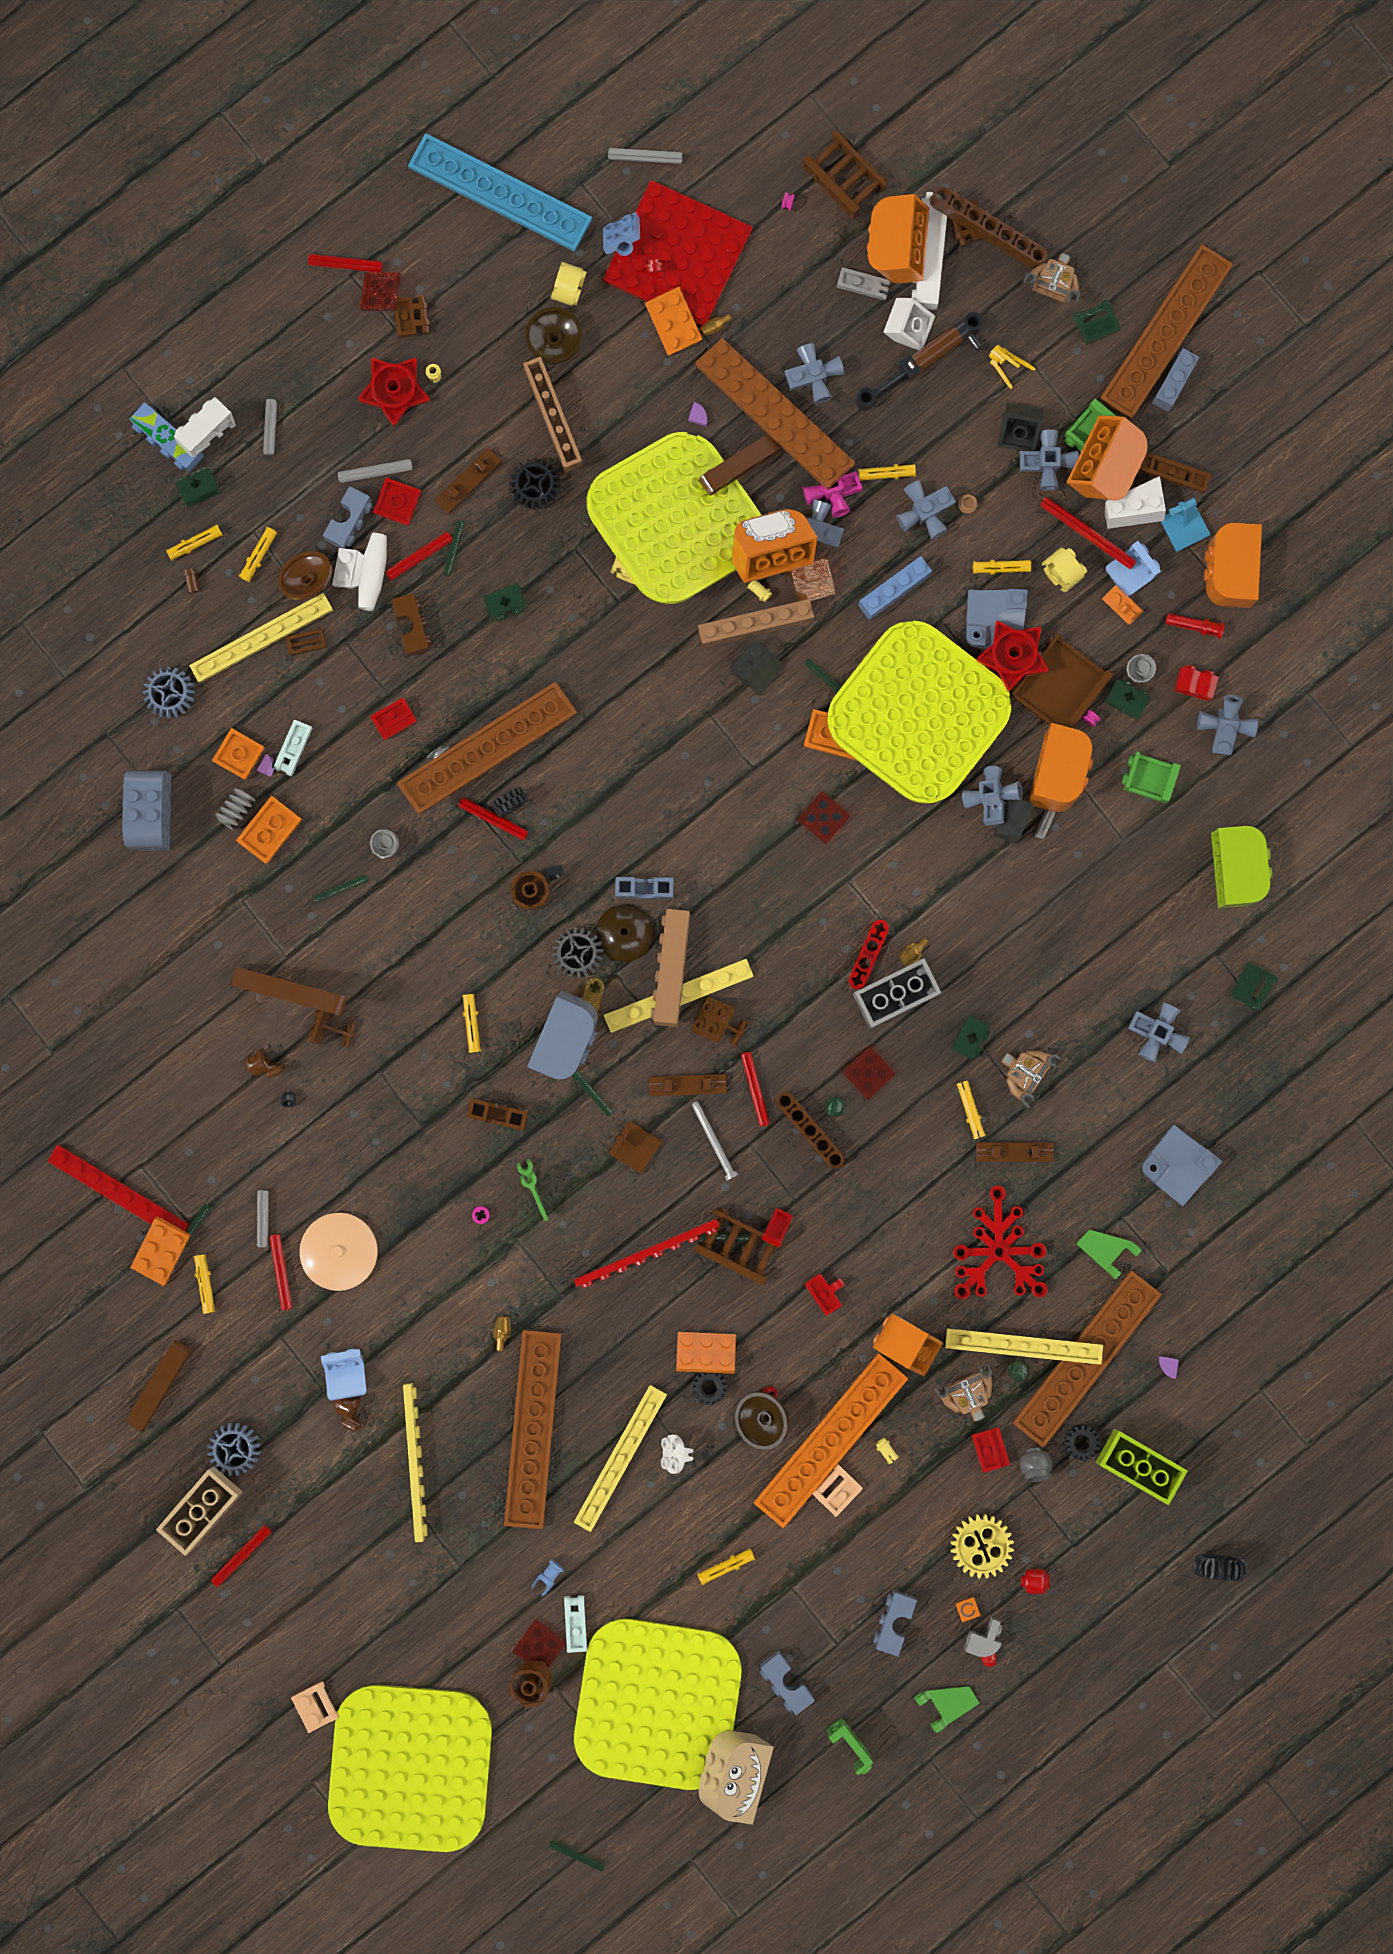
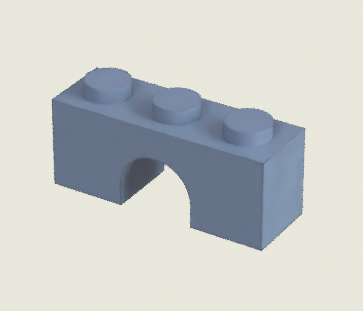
[1152,348,1199,412]
[323,486,372,549]
[615,877,673,899]
[873,1590,917,1657]
[759,1650,815,1715]

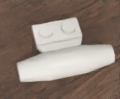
[332,533,387,611]

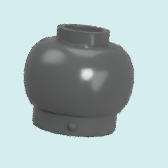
[1020,1448,1052,1482]

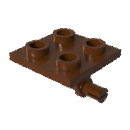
[691,997,748,1047]
[309,1010,357,1048]
[609,1121,662,1174]

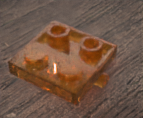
[789,557,836,602]

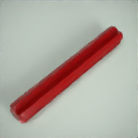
[308,254,383,273]
[386,532,453,580]
[458,797,528,840]
[741,1052,770,1127]
[269,1234,292,1311]
[211,1525,272,1587]

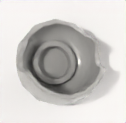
[1126,654,1156,682]
[370,829,399,859]

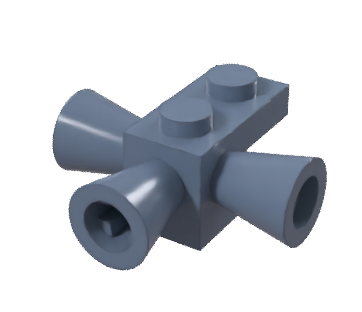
[785,343,844,404]
[1020,430,1079,490]
[896,480,956,539]
[807,500,844,548]
[1197,695,1258,755]
[962,766,1023,826]
[1128,1003,1190,1063]

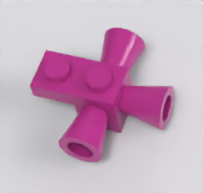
[802,471,862,518]

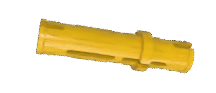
[858,464,916,481]
[166,524,222,561]
[239,527,277,582]
[973,559,1031,575]
[462,994,481,1053]
[956,1081,986,1139]
[194,1254,215,1314]
[697,1548,755,1585]

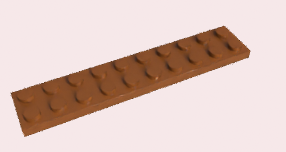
[1099,244,1233,420]
[695,338,855,490]
[397,682,577,816]
[1012,1270,1162,1448]
[504,1330,562,1529]

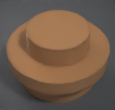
[958,494,977,514]

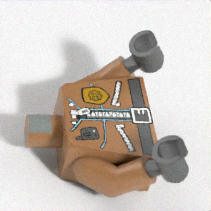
[1023,253,1080,304]
[1001,1050,1062,1108]
[934,1364,992,1421]

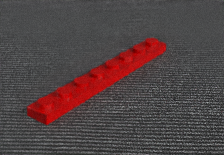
[47,1145,190,1232]
[574,1219,720,1288]

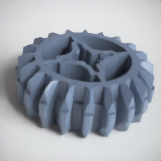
[143,667,195,719]
[207,1423,260,1476]

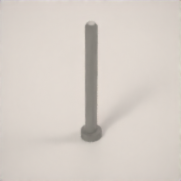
[692,1101,739,1181]

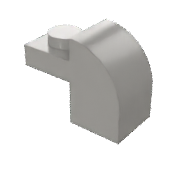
[964,1617,1002,1657]

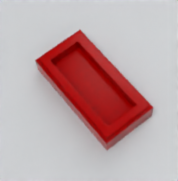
[762,1208,793,1247]

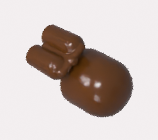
[245,1048,286,1078]
[333,1397,362,1433]

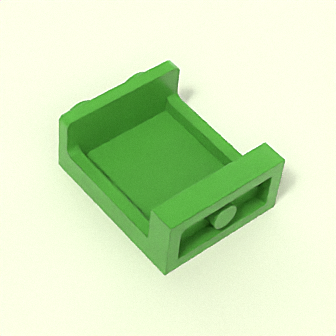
[1063,399,1115,453]
[1121,751,1181,804]
[826,1717,873,1775]

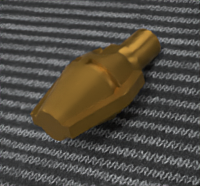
[699,314,732,336]
[899,937,929,967]
[493,1316,511,1351]

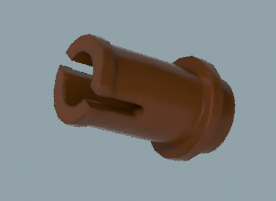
[183,568,200,594]

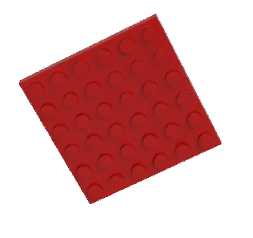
[603,180,753,327]

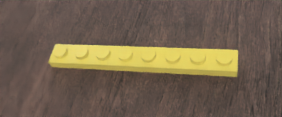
[189,593,333,683]
[604,959,753,1033]
[945,1329,1103,1365]
[403,1383,428,1542]
[574,1385,667,1532]

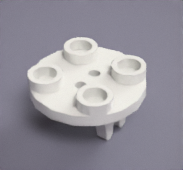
[661,1434,693,1474]

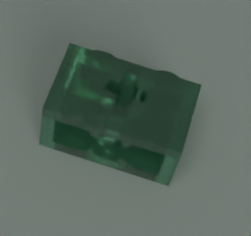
[175,467,222,508]
[483,583,527,622]
[1104,679,1151,720]
[950,1015,991,1061]

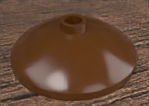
[278,551,332,600]

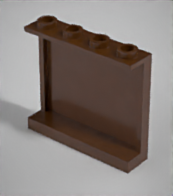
[1011,633,1113,728]

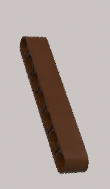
[929,186,1047,268]
[230,967,347,1016]

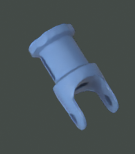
[531,1559,564,1597]

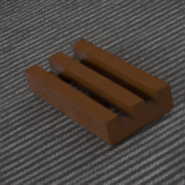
[285,628,327,656]

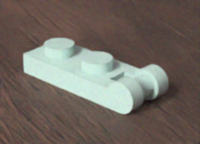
[274,720,313,776]
[564,1595,587,1653]

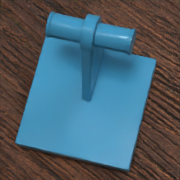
[1161,498,1210,552]

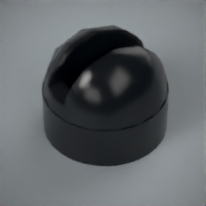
[281,1091,296,1107]

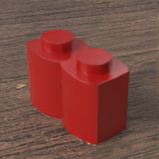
[1174,665,1219,701]

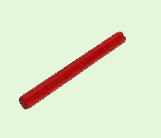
[1041,497,1136,569]

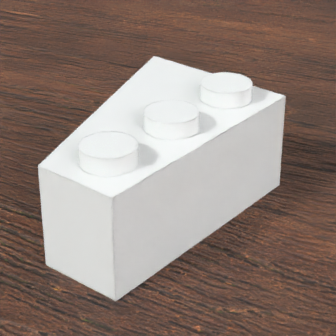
[174,397,236,458]
[1105,476,1166,529]

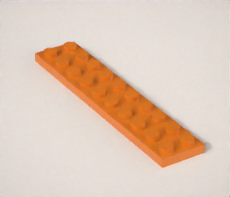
[753,1353,908,1528]

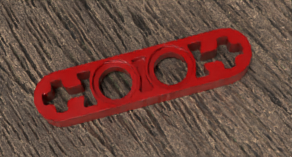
[848,920,889,990]

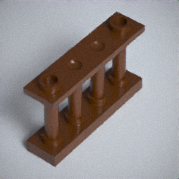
[802,130,887,220]
[694,1207,784,1285]

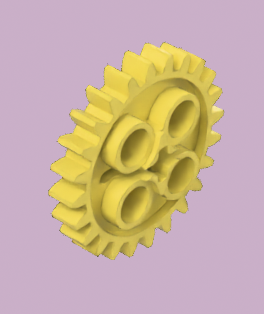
[950,1514,1014,1579]

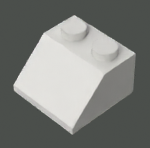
[883,298,935,350]

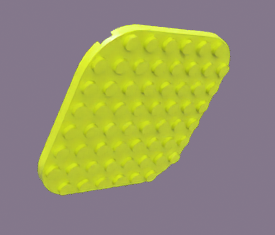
[587,432,761,604]
[828,621,1011,804]
[574,1618,741,1790]
[328,1685,492,1852]

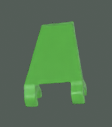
[517,1159,548,1221]
[1077,1230,1142,1279]
[914,1686,980,1733]

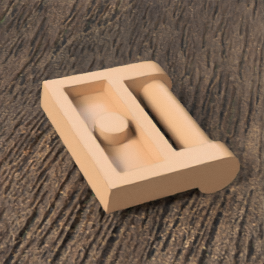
[812,1464,863,1517]
[291,1681,340,1733]

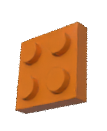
[212,728,265,780]

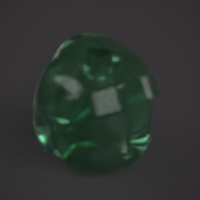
[825,1097,846,1117]
[1008,1360,1030,1382]

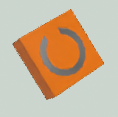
[955,1596,981,1622]

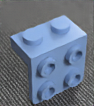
[1106,541,1161,596]
[321,1349,367,1400]

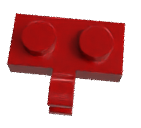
[804,1273,844,1316]

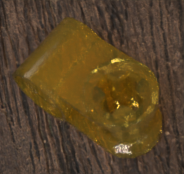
[581,978,605,1014]

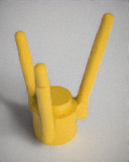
[989,345,1036,389]

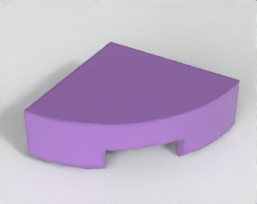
[688,402,707,427]
[257,754,274,777]
[1158,1356,1179,1379]

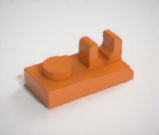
[1102,584,1143,625]

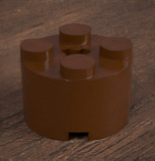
[511,871,550,911]
[509,1660,553,1707]

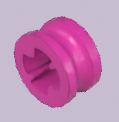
[781,192,795,211]
[1081,709,1100,727]
[472,1206,490,1224]

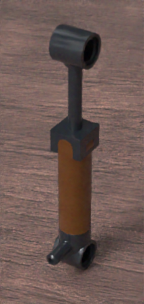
[856,312,983,411]

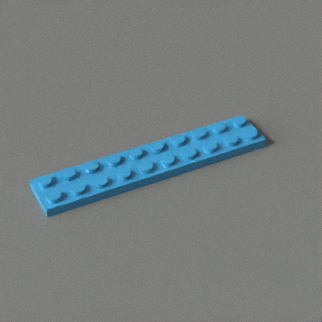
[408,133,592,252]

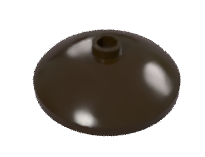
[525,307,582,364]
[596,905,653,962]
[735,1392,789,1450]

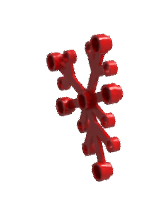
[953,1186,1047,1299]

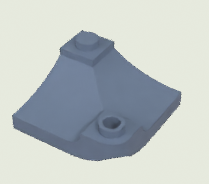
[966,589,1027,649]
[1142,1125,1222,1206]

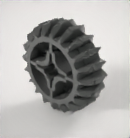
[551,927,603,979]

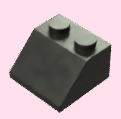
[997,402,1044,451]
[731,639,784,696]
[993,800,1034,844]

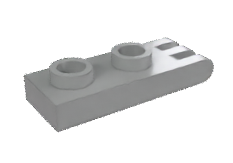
[837,267,891,300]

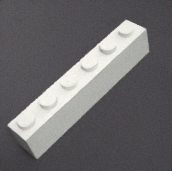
[911,192,947,310]

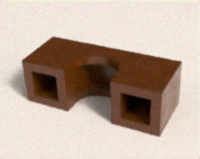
[391,593,432,657]
[467,1098,529,1131]

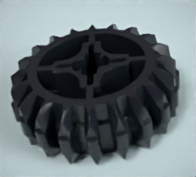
[509,458,560,510]
[1193,1554,1247,1581]

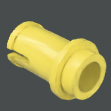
[426,364,441,383]
[747,580,772,602]
[875,1438,899,1464]

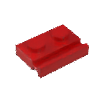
[370,698,417,741]
[971,1427,1010,1473]

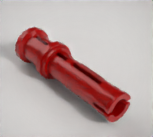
[1165,612,1225,639]

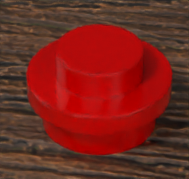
[645,259,664,273]

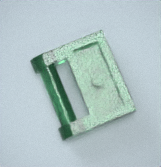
[1072,300,1121,345]
[1229,962,1279,1012]

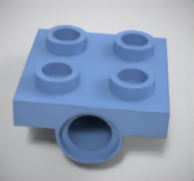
[603,212,640,256]

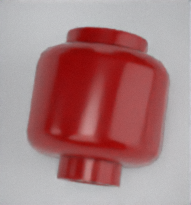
[1021,1569,1050,1594]

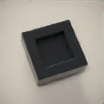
[543,865,564,881]

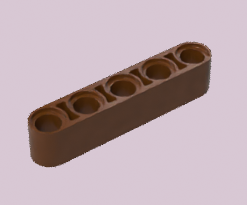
[698,434,782,496]
[776,1092,844,1169]
[125,1340,192,1432]

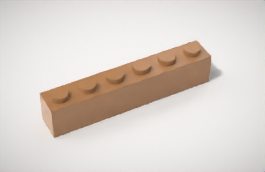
[523,357,583,474]
[698,599,814,648]
[651,909,691,1027]

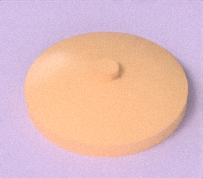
[300,1213,378,1291]

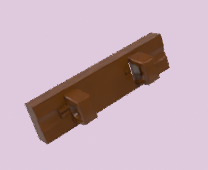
[435,448,502,515]
[1138,452,1211,494]
[649,1074,726,1097]
[976,1143,1054,1162]

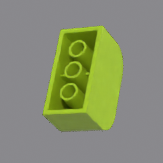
[1211,826,1272,909]
[1096,1428,1188,1505]

